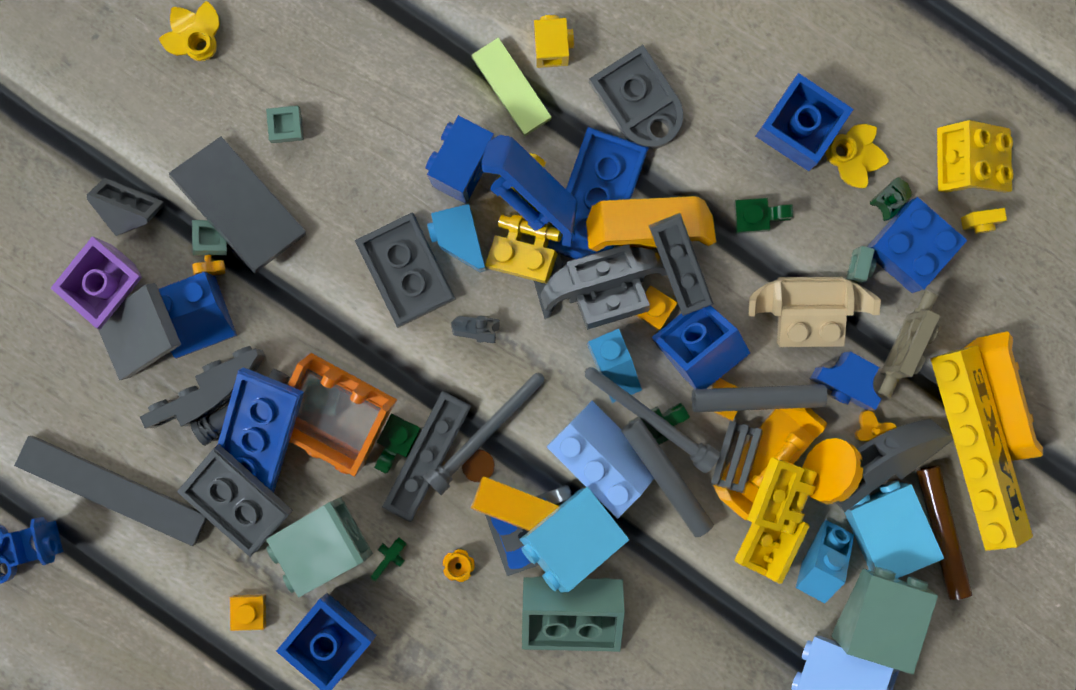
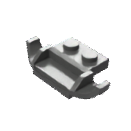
[541,245,667,330]

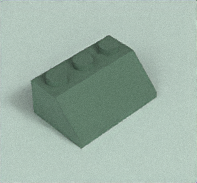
[522,576,625,652]

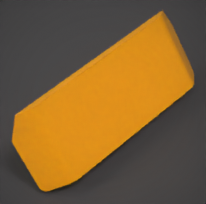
[586,196,716,252]
[964,331,1043,461]
[713,408,827,520]

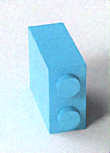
[844,480,944,579]
[519,487,629,593]

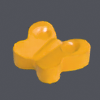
[192,255,225,275]
[855,410,897,442]

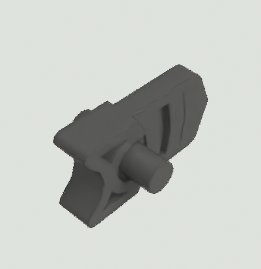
[451,316,500,343]

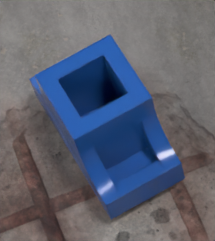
[810,351,882,410]

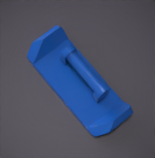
[482,135,578,247]

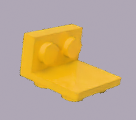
[937,120,1014,193]

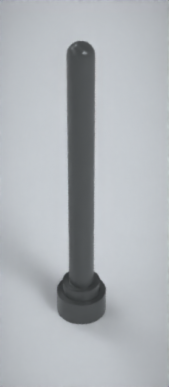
[585,367,720,473]
[423,373,544,496]

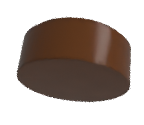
[462,449,495,482]

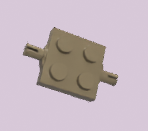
[878,291,941,398]

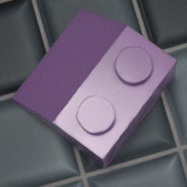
[51,236,142,329]

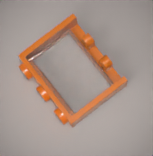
[288,353,397,477]

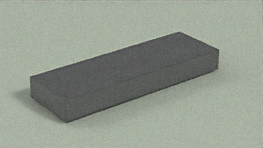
[648,213,714,316]

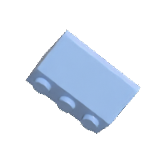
[546,401,654,519]

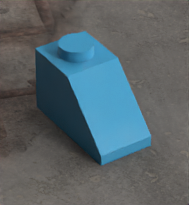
[427,204,486,273]
[587,329,642,403]

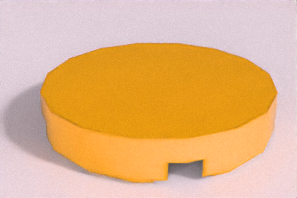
[802,438,863,505]

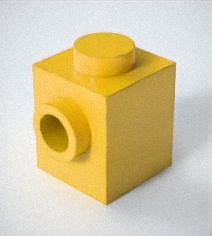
[534,15,574,68]

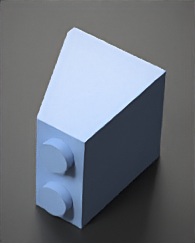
[791,636,899,690]

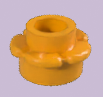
[443,549,475,582]

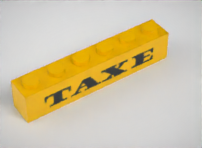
[930,345,1033,551]

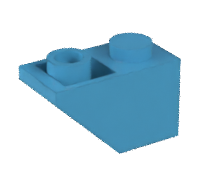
[796,520,854,603]

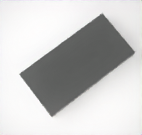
[169,136,306,273]

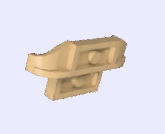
[749,277,881,347]

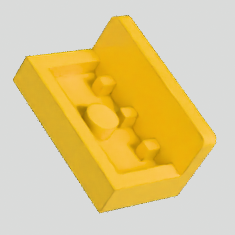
[734,521,809,584]

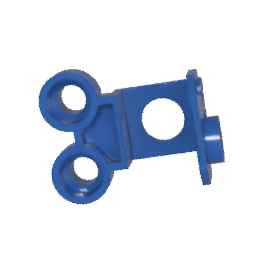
[0,517,63,584]

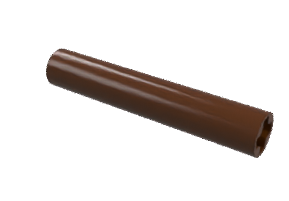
[916,465,973,600]

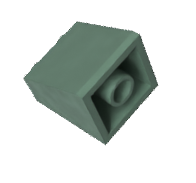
[266,497,373,598]
[831,567,938,675]

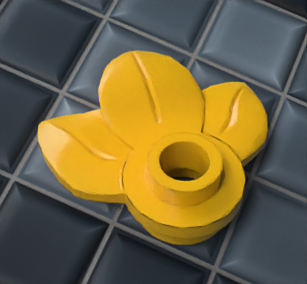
[159,1,220,61]
[825,124,889,189]

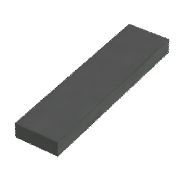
[382,391,472,522]

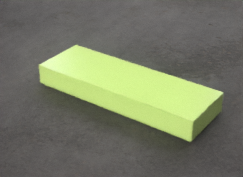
[472,38,551,137]

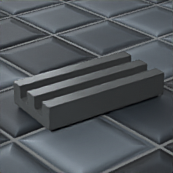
[711,421,763,494]

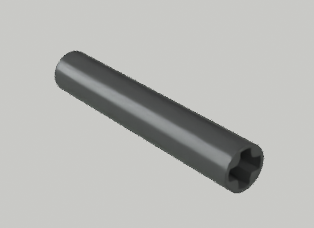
[691,384,828,413]
[621,418,714,537]

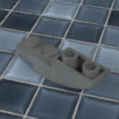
[139,346,265,429]
[835,419,953,512]

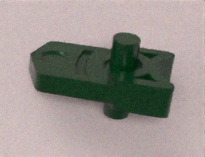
[870,177,912,221]
[370,537,407,582]

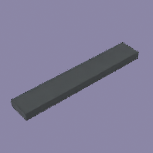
[14,436,207,546]

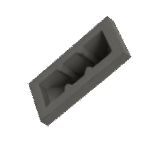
[87,178,163,236]

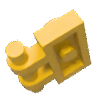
[485,215,563,284]
[747,457,817,535]

